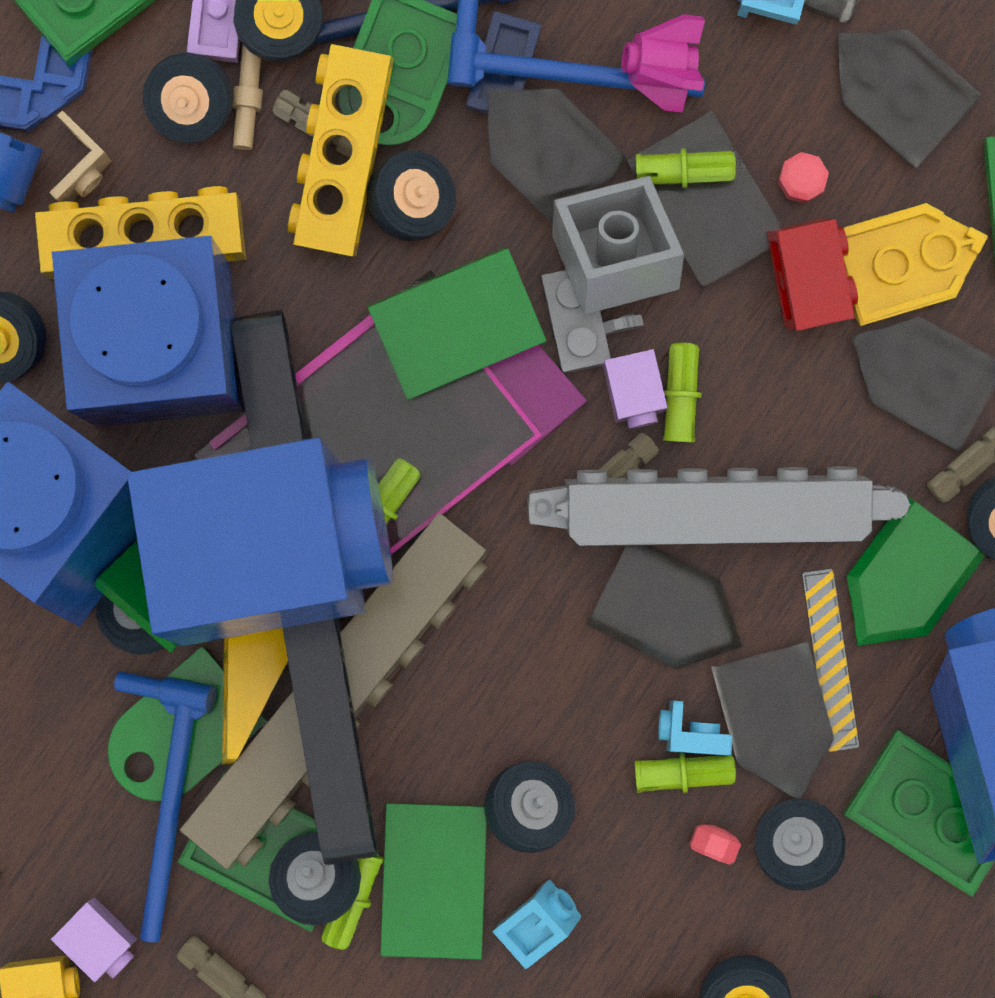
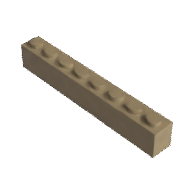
[180,513,488,869]

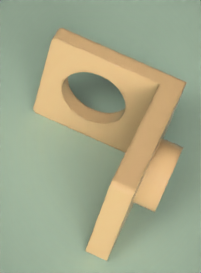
[50,111,112,202]

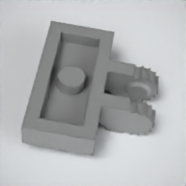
[541,270,644,374]

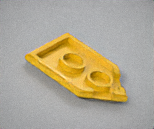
[843,203,988,326]

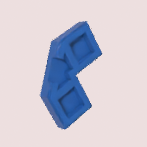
[0,36,93,133]

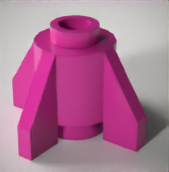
[621,14,705,113]

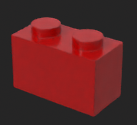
[766,218,858,331]

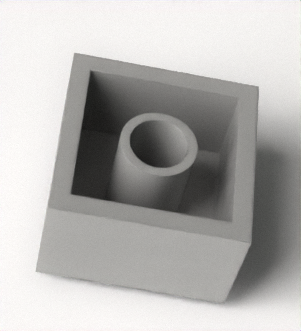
[552,176,684,315]

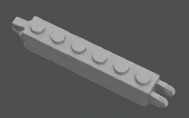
[527,466,911,546]

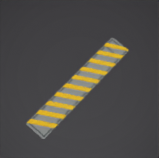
[802,569,859,752]

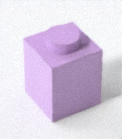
[602,349,667,429]
[51,897,137,982]

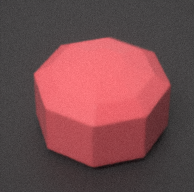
[778,152,829,204]
[689,824,741,865]

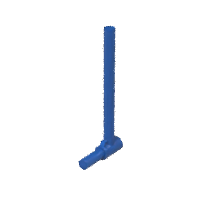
[447,0,705,98]
[114,671,217,943]

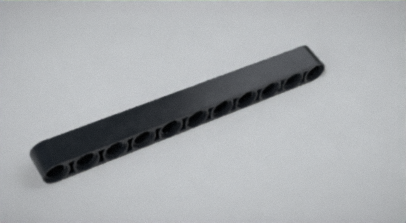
[231,309,378,866]

